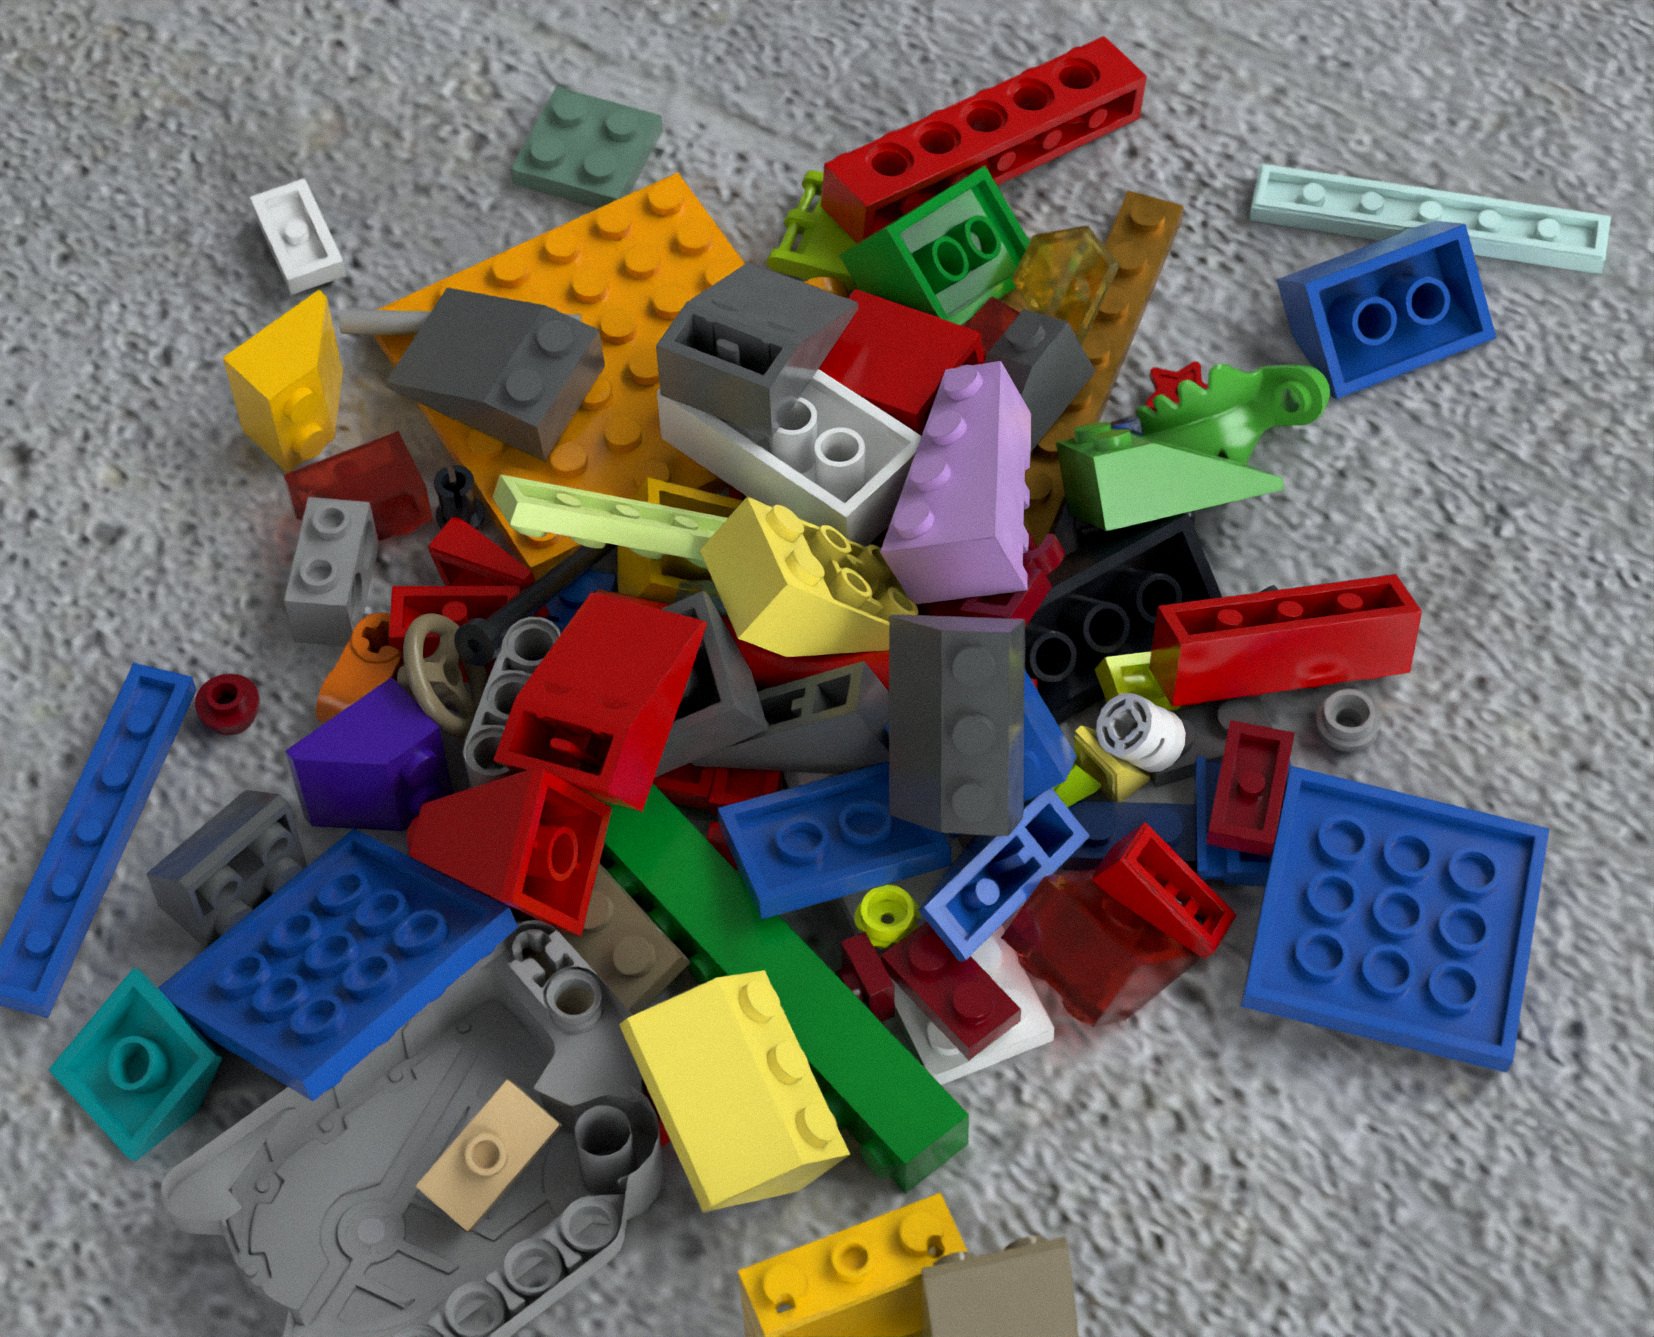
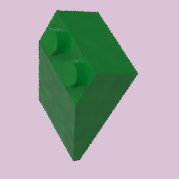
[839,166,1045,325]

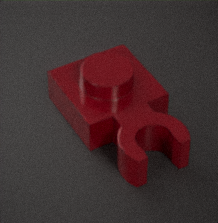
[960,531,1065,627]

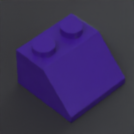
[285,677,454,831]

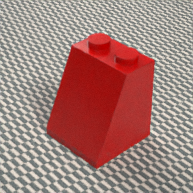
[819,289,985,436]

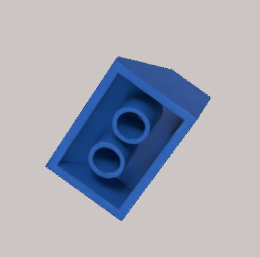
[1276,221,1496,399]

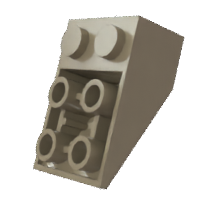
[921,1236,1079,1337]

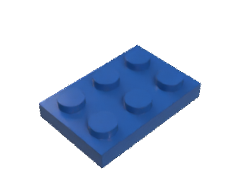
[718,761,952,920]

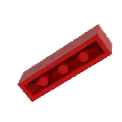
[1149,574,1422,707]

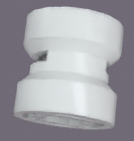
[1096,693,1186,772]

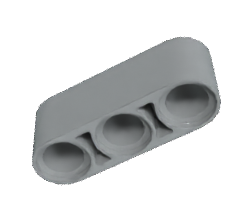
[463,617,561,788]

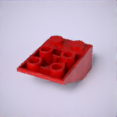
[493,592,707,812]

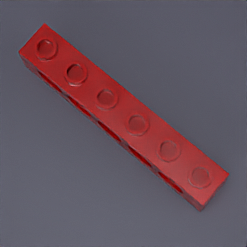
[821,36,1147,244]

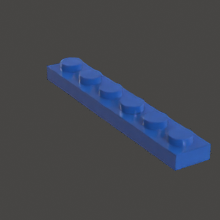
[0,662,197,1018]

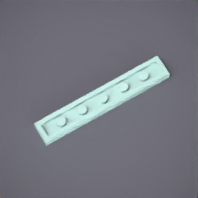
[1250,163,1611,274]

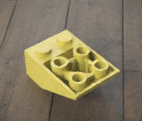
[700,496,918,657]

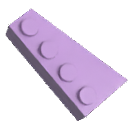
[880,361,1031,604]

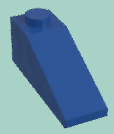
[918,788,1090,962]

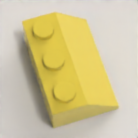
[619,970,850,1213]

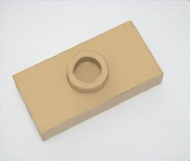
[416,1079,563,1232]

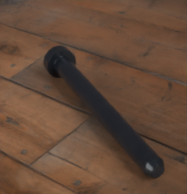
[454,543,617,666]

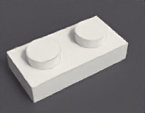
[250,178,346,295]

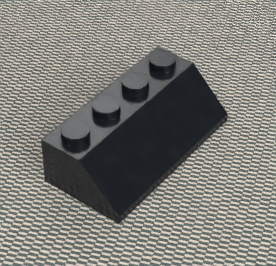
[1025,513,1222,724]

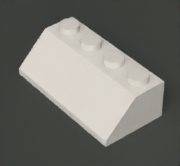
[657,369,922,547]

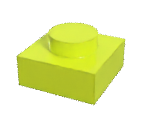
[1095,651,1181,711]

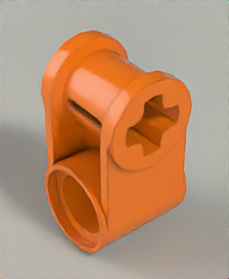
[315,612,404,724]

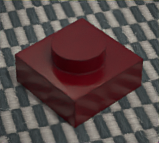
[835,932,895,1022]

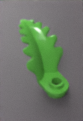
[1121,363,1330,464]

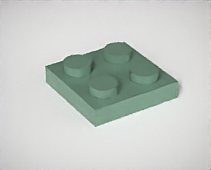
[511,86,663,208]

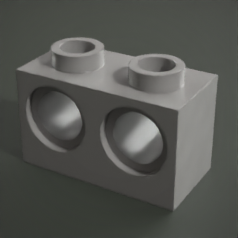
[284,497,379,647]

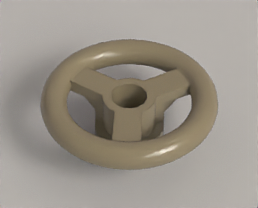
[397,613,488,737]

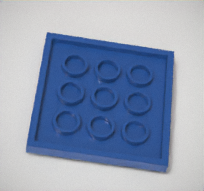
[1240,766,1550,1073]
[158,829,518,1102]

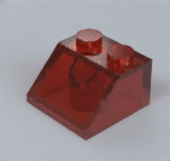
[1001,869,1200,1027]

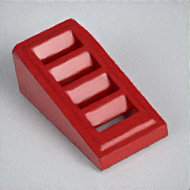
[427,517,550,619]
[1091,822,1237,959]

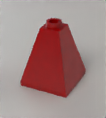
[407,768,613,937]

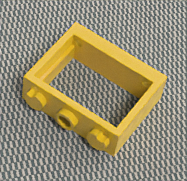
[738,1192,968,1337]

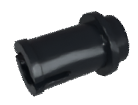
[434,465,485,530]

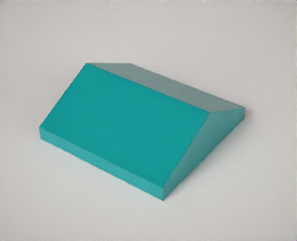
[48,968,223,1161]

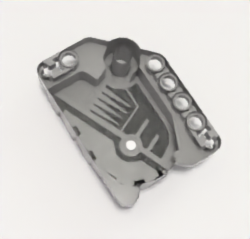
[161,920,665,1337]

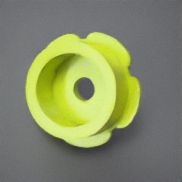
[854,885,921,949]

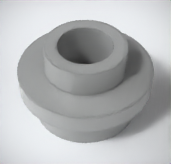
[1315,689,1381,752]

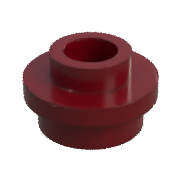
[195,673,260,735]

